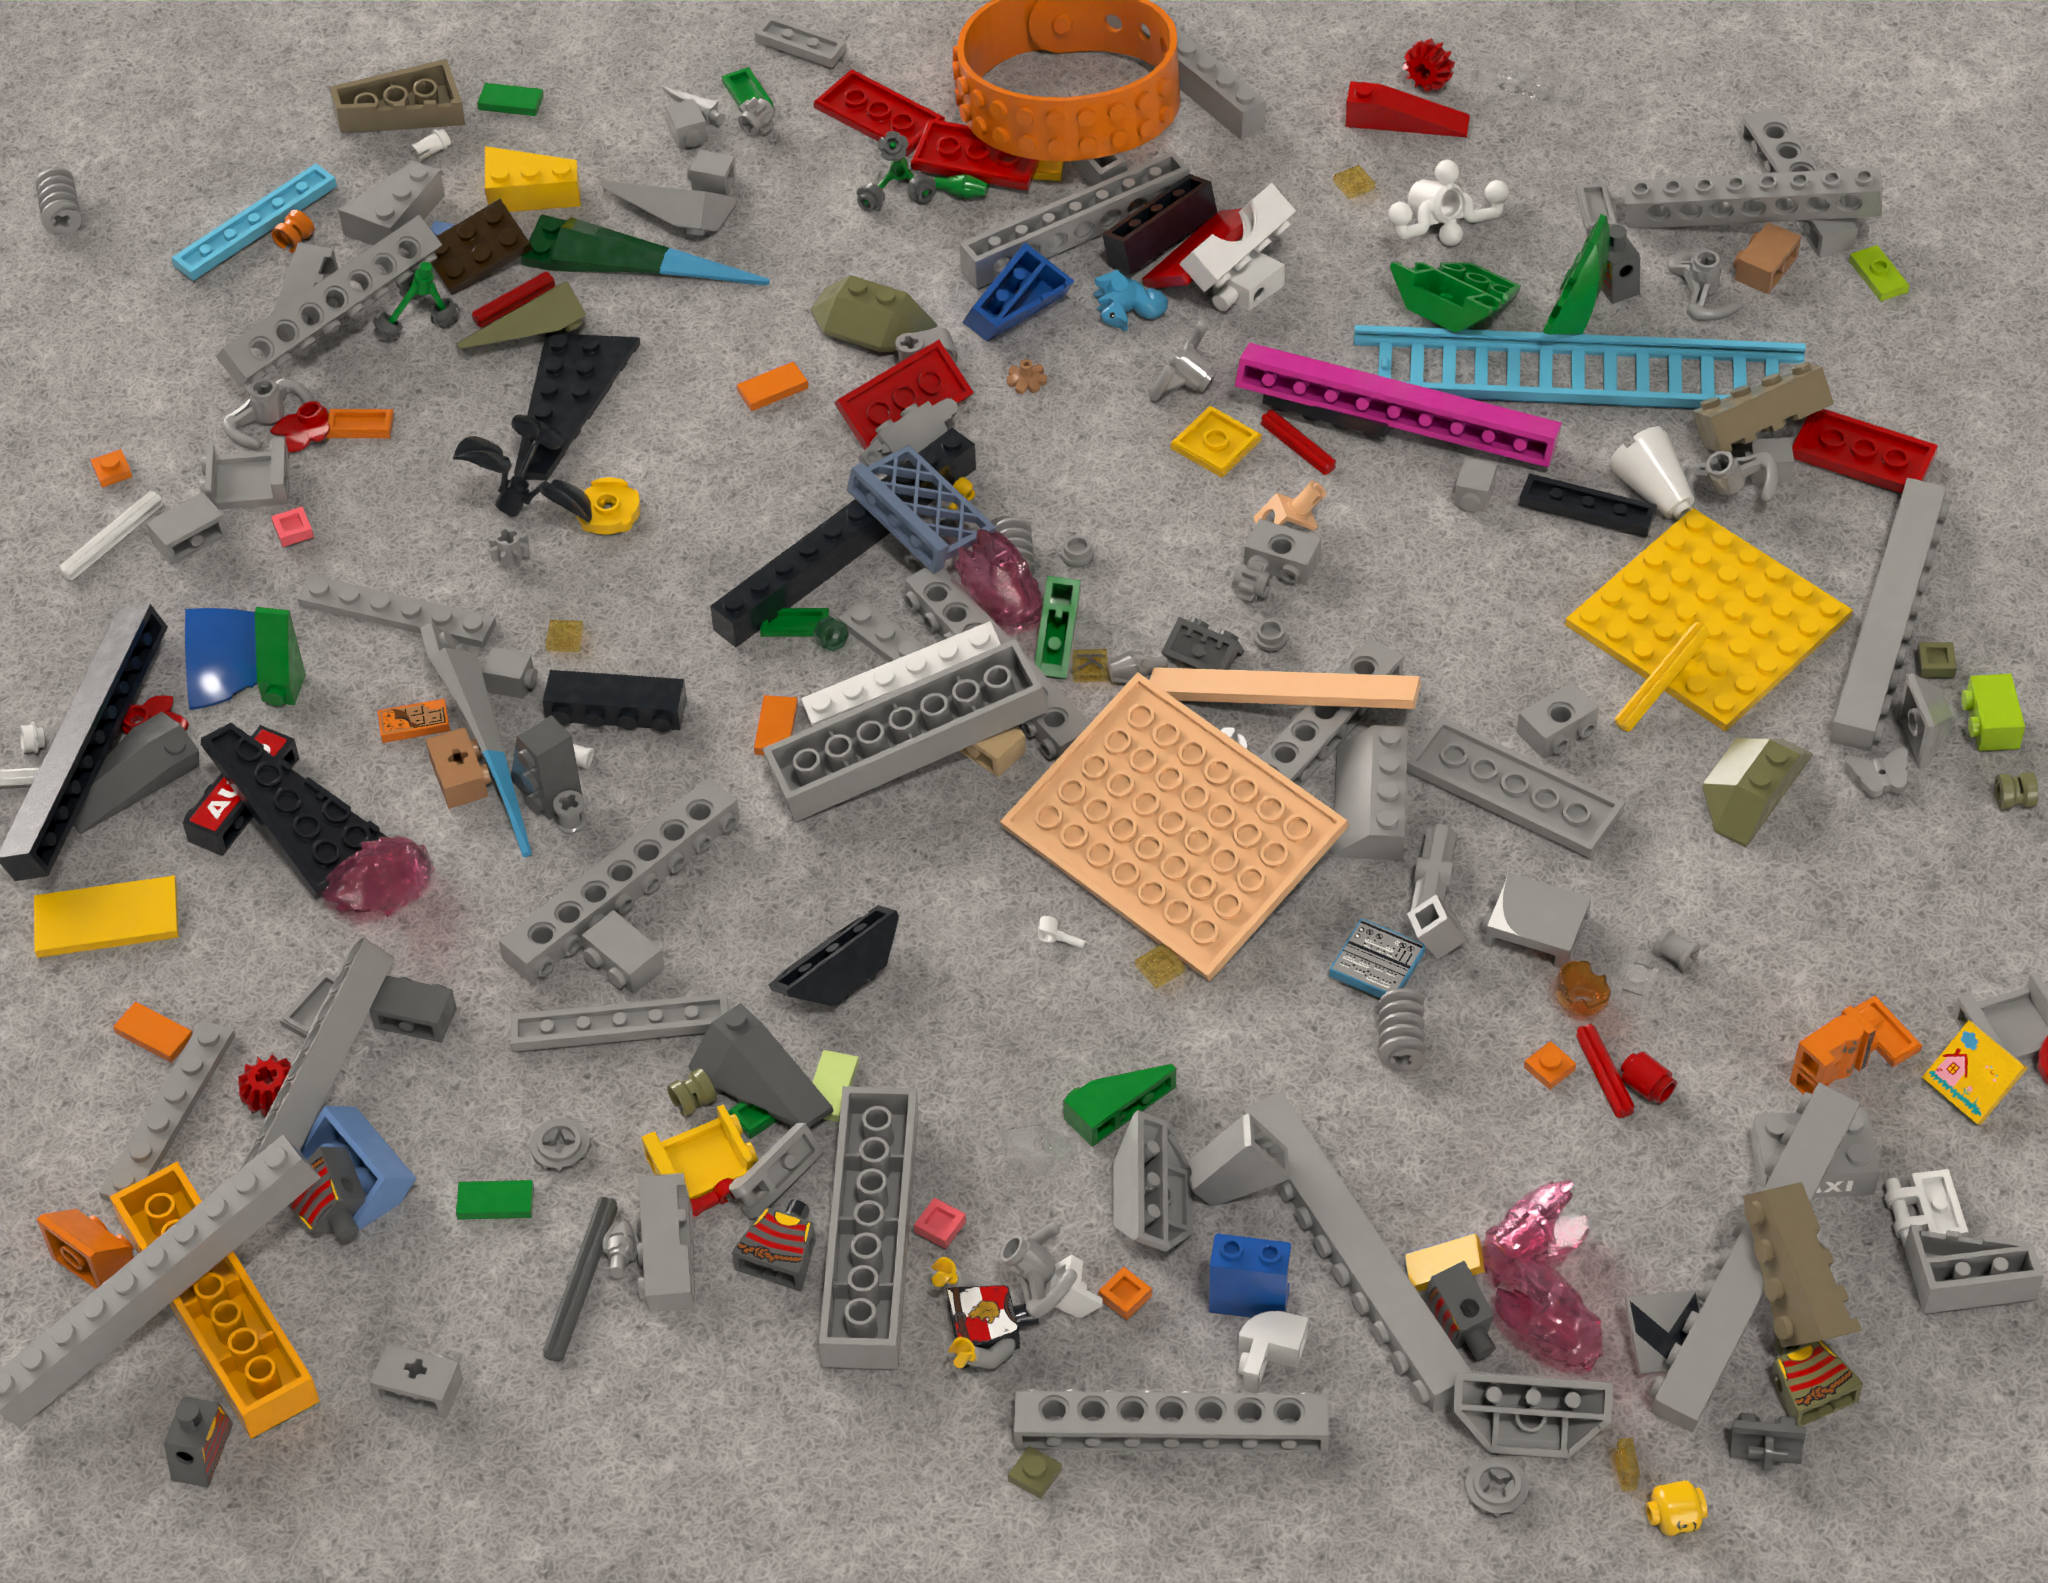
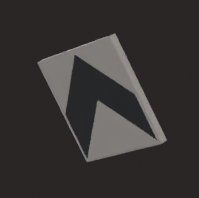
[1625,1290,1701,1375]

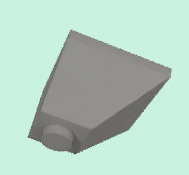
[1897,673,1955,769]

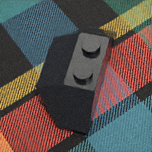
[768,905,899,1006]

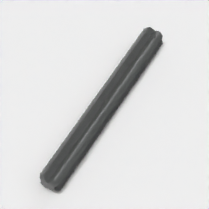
[543,1196,618,1362]

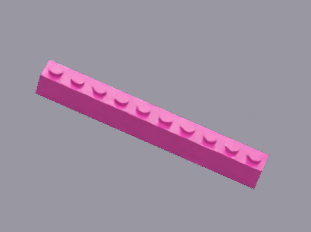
[1235,342,1562,468]

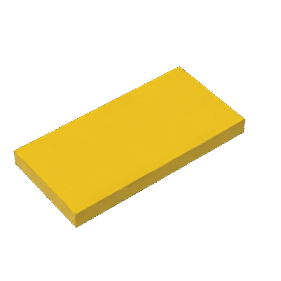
[34,875,179,958]

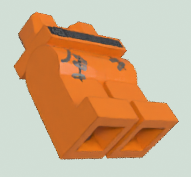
[1790,1005,1884,1095]

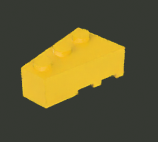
[485,146,581,212]

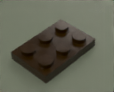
[431,199,532,295]

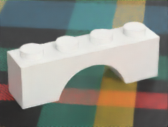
[1179,183,1296,292]

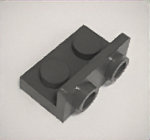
[1161,617,1244,670]

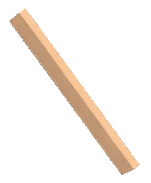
[1150,667,1421,709]

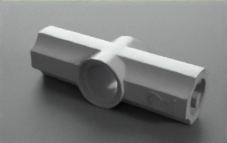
[1410,824,1457,911]

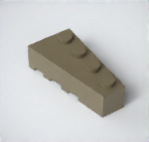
[329,59,465,133]
[1692,362,1834,452]
[1743,1182,1862,1348]

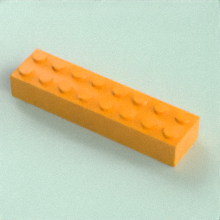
[109,1162,320,1439]

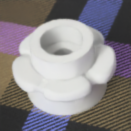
[20,721,45,754]

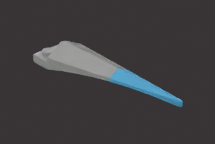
[420,622,532,857]

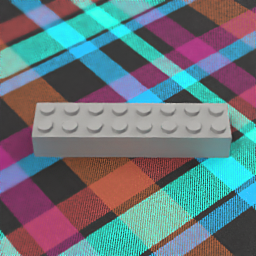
[762,638,1049,822]
[819,1086,919,1370]

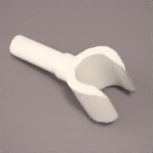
[1037,916,1086,949]

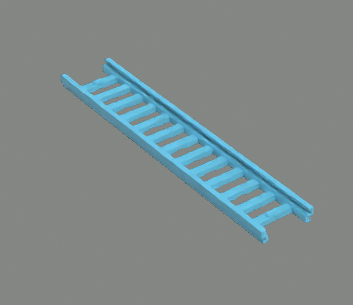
[1354,325,1806,409]

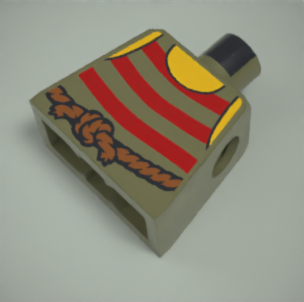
[1770,1338,1863,1426]

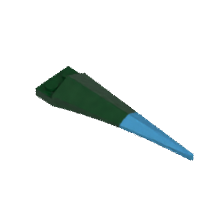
[521,214,770,285]

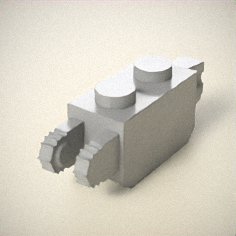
[857,398,959,467]

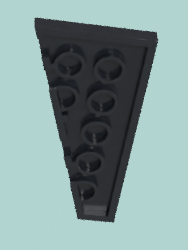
[514,333,640,481]
[200,722,405,900]

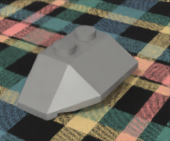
[1113,1110,1193,1252]
[1453,1372,1614,1458]

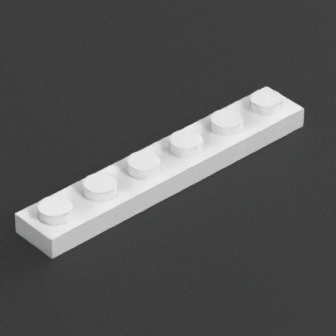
[801,621,1001,727]

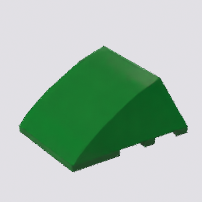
[1542,214,1610,334]
[1390,262,1521,333]

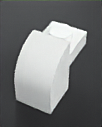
[1238,1311,1308,1393]

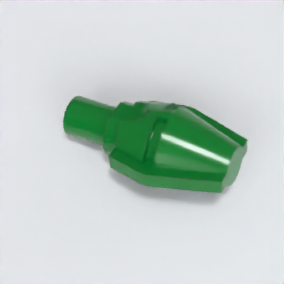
[934,175,989,199]

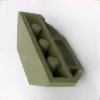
[811,275,937,352]
[1702,738,1813,848]

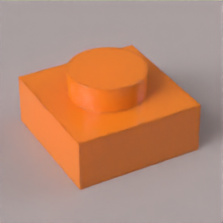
[90,449,133,488]
[1524,1041,1577,1090]
[1098,1267,1152,1320]

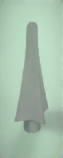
[663,86,725,126]

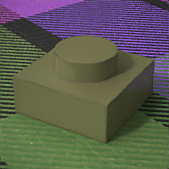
[1917,642,1957,677]
[1008,1446,1062,1499]

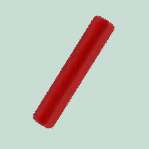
[471,272,555,328]
[1261,410,1336,475]
[1576,1024,1635,1118]

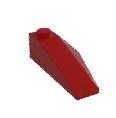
[1346,81,1470,138]

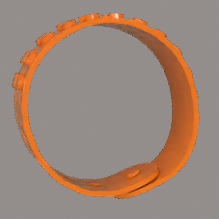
[952,0,1181,161]

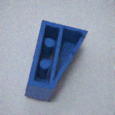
[962,242,1075,341]

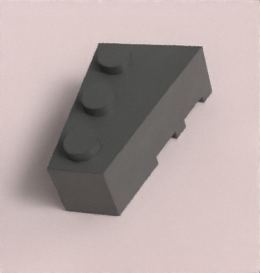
[511,715,582,821]

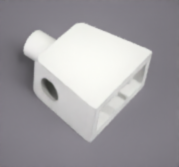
[1212,250,1285,311]

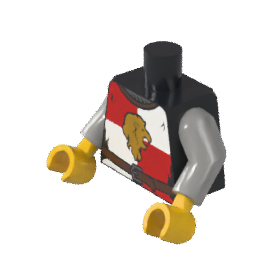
[931,1257,1039,1369]

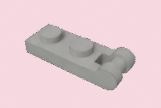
[729,1123,824,1219]

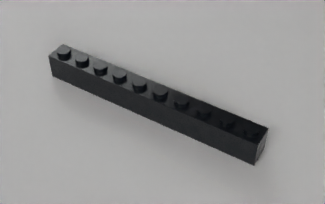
[710,428,976,648]
[0,604,168,881]

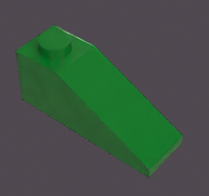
[1034,576,1081,679]
[255,607,306,706]
[1063,1064,1176,1147]

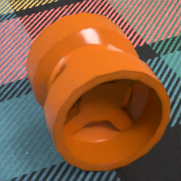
[271,210,315,253]

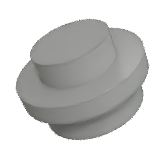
[1061,535,1094,566]
[1254,619,1288,651]

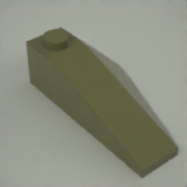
[457,281,586,349]

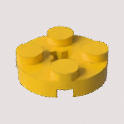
[576,477,641,535]

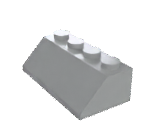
[1332,725,1408,861]

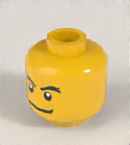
[1645,1480,1708,1536]

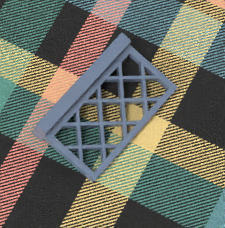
[847,445,996,574]

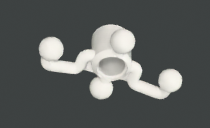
[1388,160,1509,246]

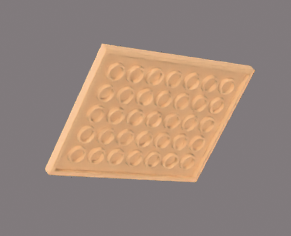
[1000,672,1349,981]

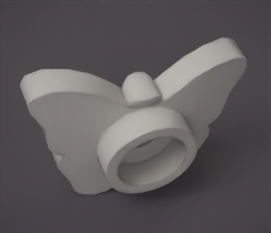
[1844,748,1909,797]

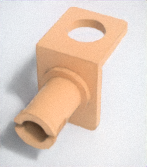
[1254,480,1326,530]

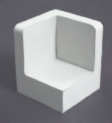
[1045,1255,1103,1318]

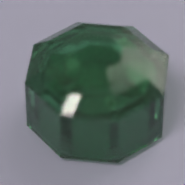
[813,616,849,652]

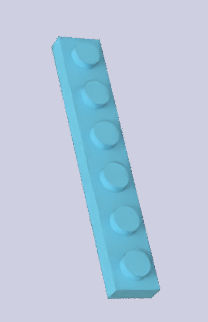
[171,163,337,281]

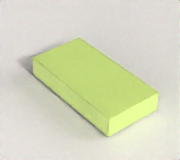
[812,1050,859,1122]

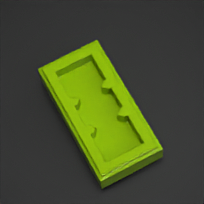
[1849,245,1910,302]

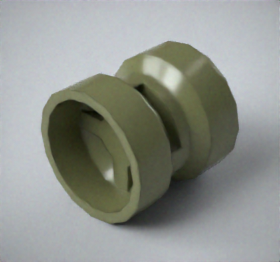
[1994,772,2039,809]
[667,1068,717,1117]

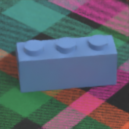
[300,1106,417,1230]

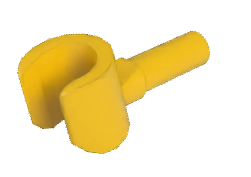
[947,477,975,511]

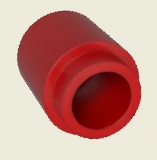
[1621,1051,1677,1104]

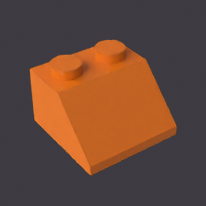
[36,1209,134,1290]

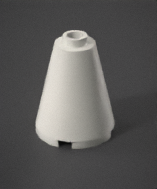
[1609,426,1694,519]

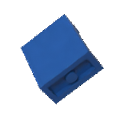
[1209,1234,1291,1318]

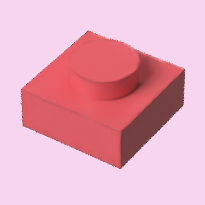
[271,506,314,547]
[914,1198,966,1249]

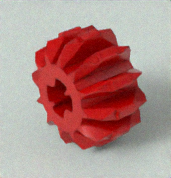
[1402,38,1456,92]
[238,1054,291,1118]

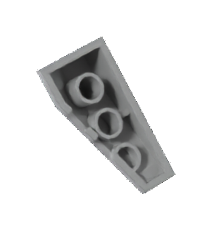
[601,180,738,236]

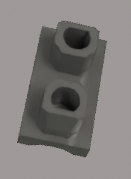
[1730,1412,1806,1471]

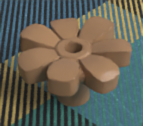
[1006,359,1047,394]

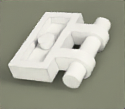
[1884,1169,1969,1247]

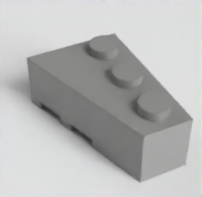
[1904,1224,2044,1314]

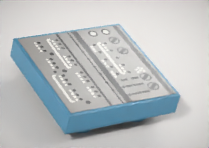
[1329,918,1426,998]

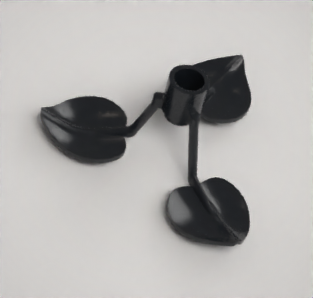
[453,414,592,524]

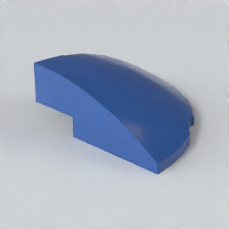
[185,608,257,710]

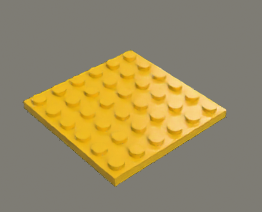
[1565,508,1853,732]

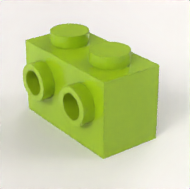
[1962,673,2025,751]

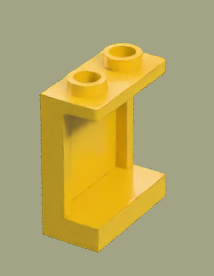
[641,1104,758,1199]

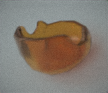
[1555,961,1611,1017]

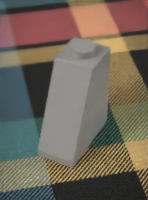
[1189,1113,1290,1206]

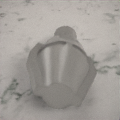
[1107,651,1168,684]
[602,1221,639,1278]

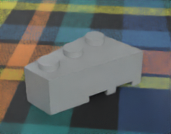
[338,161,445,249]
[272,242,338,357]
[637,1173,695,1312]

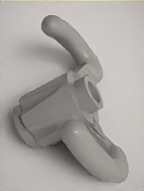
[1668,250,1741,321]
[1149,320,1217,401]
[222,378,315,450]
[1684,451,1779,512]
[1000,1222,1077,1318]

